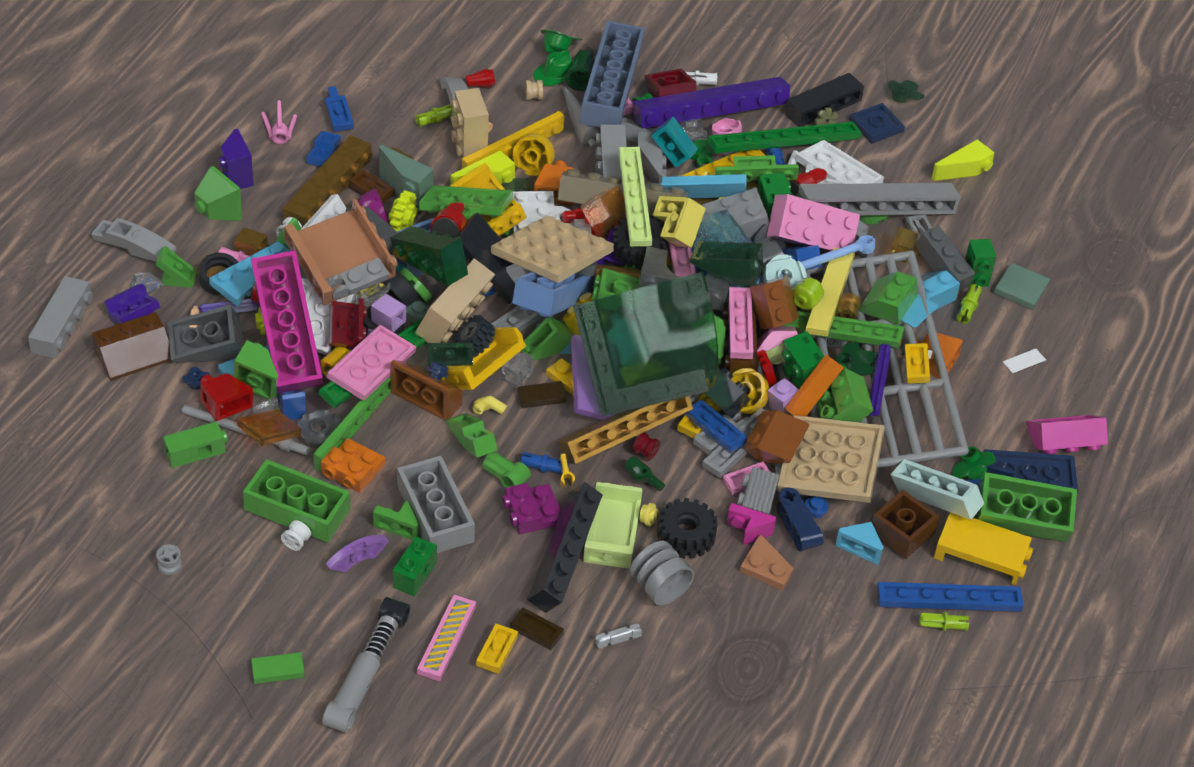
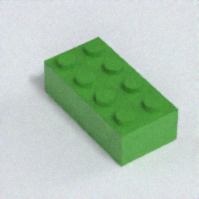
[243,459,351,543]
[975,472,1077,542]

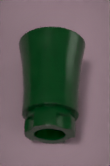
[565,50,595,91]

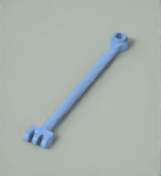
[729,235,875,288]

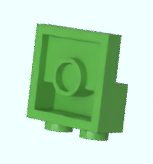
[591,268,643,312]

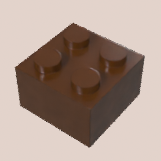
[872,490,939,559]

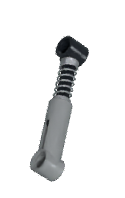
[322,597,410,733]

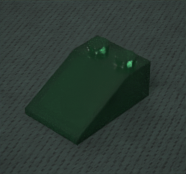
[690,241,764,287]

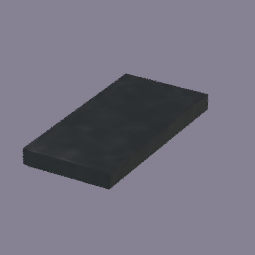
[457,212,515,304]

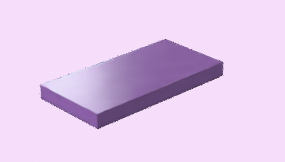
[571,334,618,420]

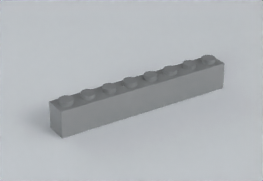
[796,183,961,215]

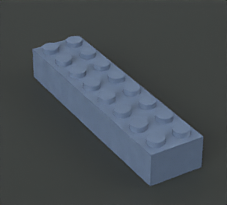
[579,21,645,127]

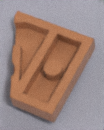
[740,535,794,591]

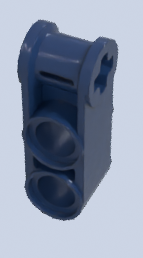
[776,487,824,552]

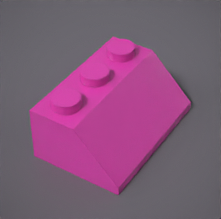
[1026,415,1108,454]

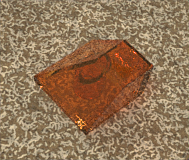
[580,185,627,240]

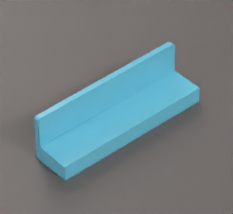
[660,174,747,198]

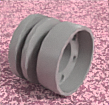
[630,540,695,606]

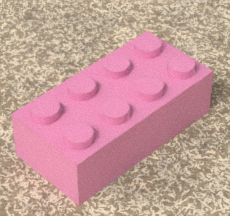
[767,194,860,253]

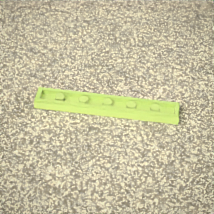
[618,147,652,247]

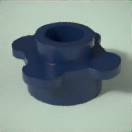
[183,367,210,390]

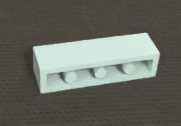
[891,459,984,520]

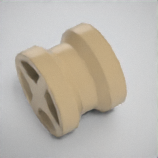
[525,80,543,100]

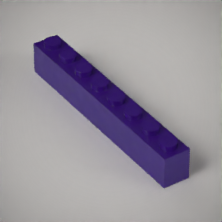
[633,77,790,129]

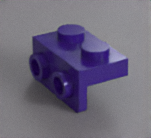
[104,283,161,324]

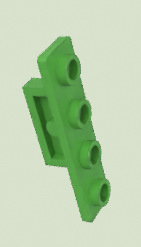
[714,155,799,182]

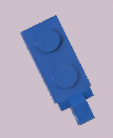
[325,86,354,132]

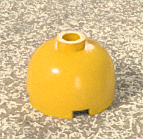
[513,133,555,176]
[731,368,770,414]

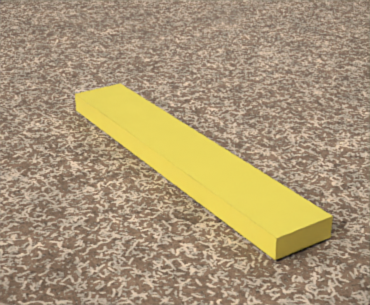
[806,248,855,337]

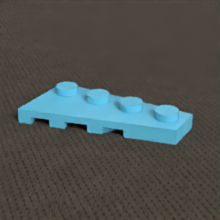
[209,241,291,306]

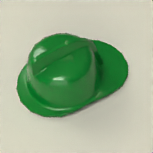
[541,29,583,53]
[533,50,572,86]

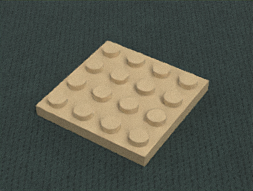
[491,216,614,283]
[777,415,885,503]

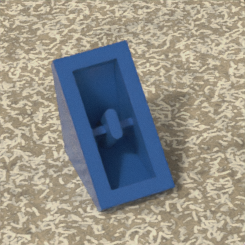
[277,390,306,421]

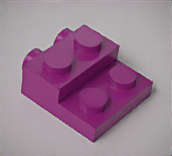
[502,483,561,535]

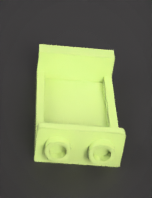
[583,482,643,569]

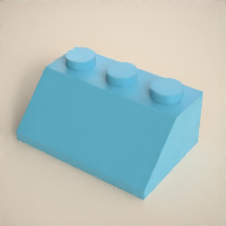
[921,270,960,311]

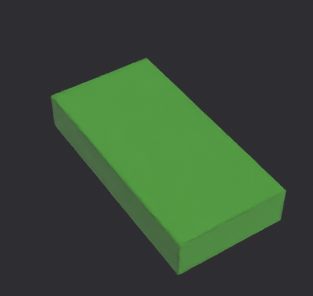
[251,652,305,684]

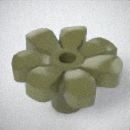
[815,108,838,125]

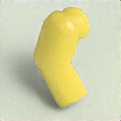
[472,396,508,415]

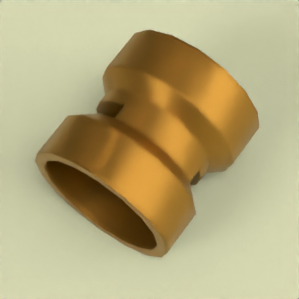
[835,293,861,320]

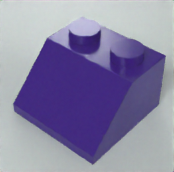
[218,128,254,189]

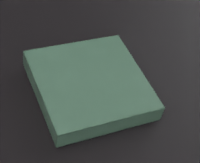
[994,263,1051,310]

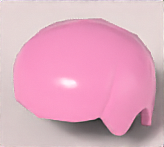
[712,118,742,135]

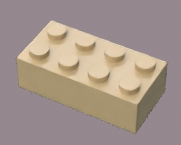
[415,259,495,349]

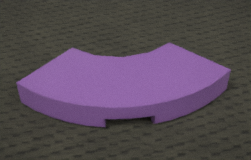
[326,535,389,572]

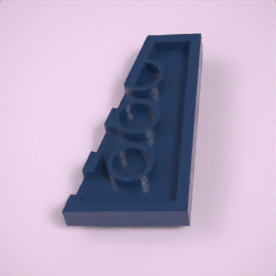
[983,449,1078,493]

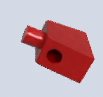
[200,373,253,421]

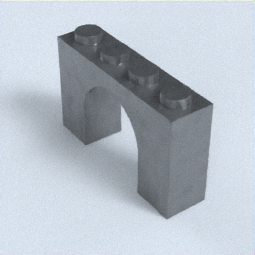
[637,246,732,311]

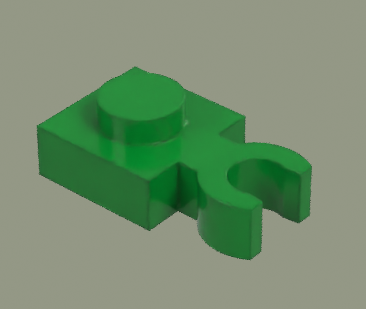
[691,139,712,169]

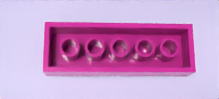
[251,250,323,393]

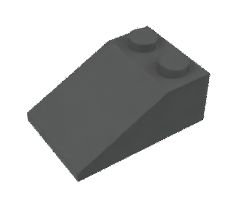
[167,305,243,362]

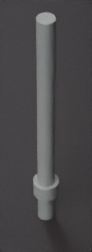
[182,405,310,455]

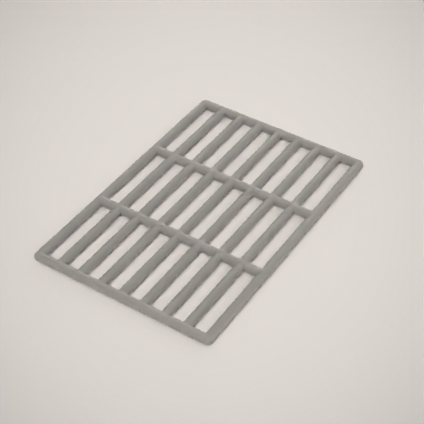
[738,251,969,481]

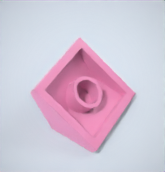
[757,326,798,352]

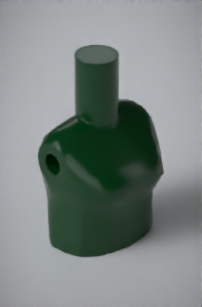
[624,456,665,491]

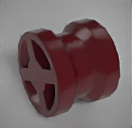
[633,432,661,461]

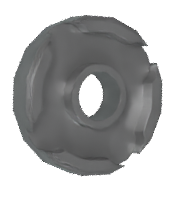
[297,409,342,449]

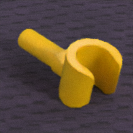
[560,454,575,488]

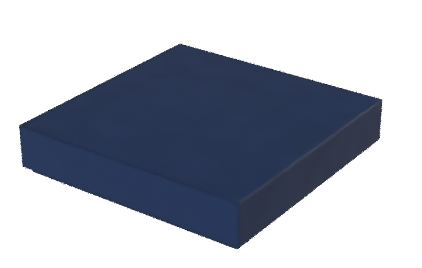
[849,103,905,144]

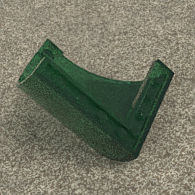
[573,272,718,417]

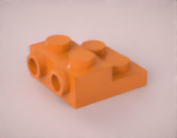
[321,438,386,493]

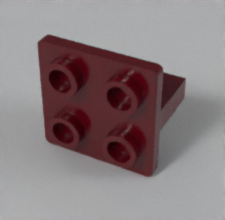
[329,298,367,351]

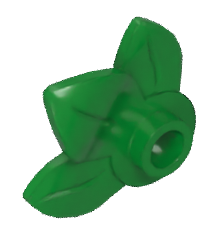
[953,446,996,480]

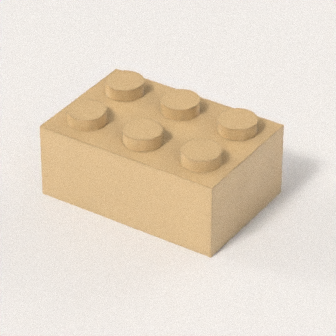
[451,88,489,159]

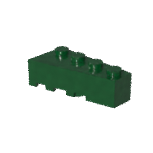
[391,226,468,286]

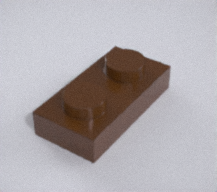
[349,170,394,203]

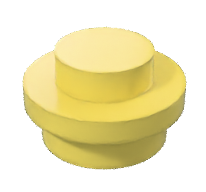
[640,503,659,527]

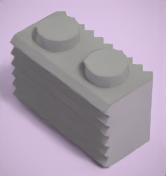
[737,467,779,515]

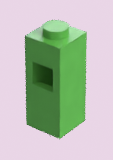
[163,421,228,468]

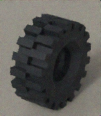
[613,215,668,269]
[657,498,718,559]

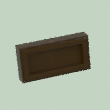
[517,381,566,408]
[510,607,564,650]

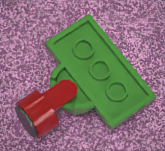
[419,185,513,238]

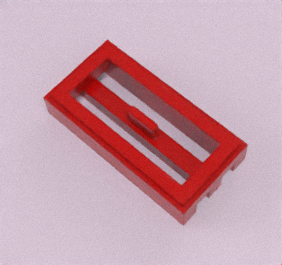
[756,349,777,388]

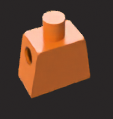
[534,160,573,206]
[907,333,963,379]

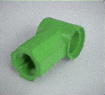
[482,451,531,488]

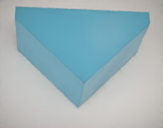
[835,522,883,565]

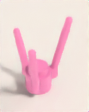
[261,100,297,144]

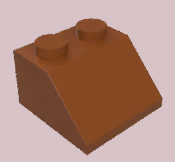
[749,275,799,329]
[743,410,809,464]

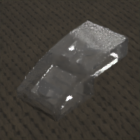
[678,119,708,142]

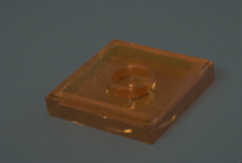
[237,409,301,446]

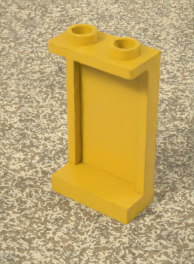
[450,163,527,236]
[442,327,526,390]
[934,512,1034,585]

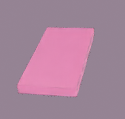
[327,325,416,401]

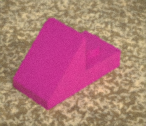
[727,503,776,545]

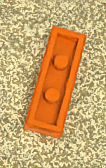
[785,354,844,417]

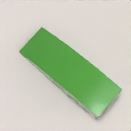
[446,413,498,458]

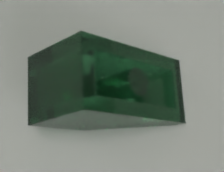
[428,343,473,366]

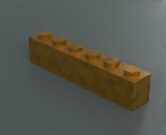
[283,135,373,227]
[558,387,693,464]

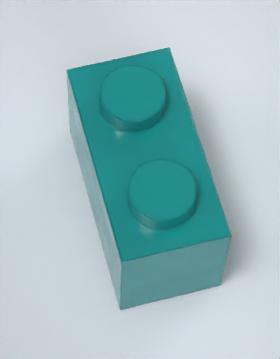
[651,117,698,168]

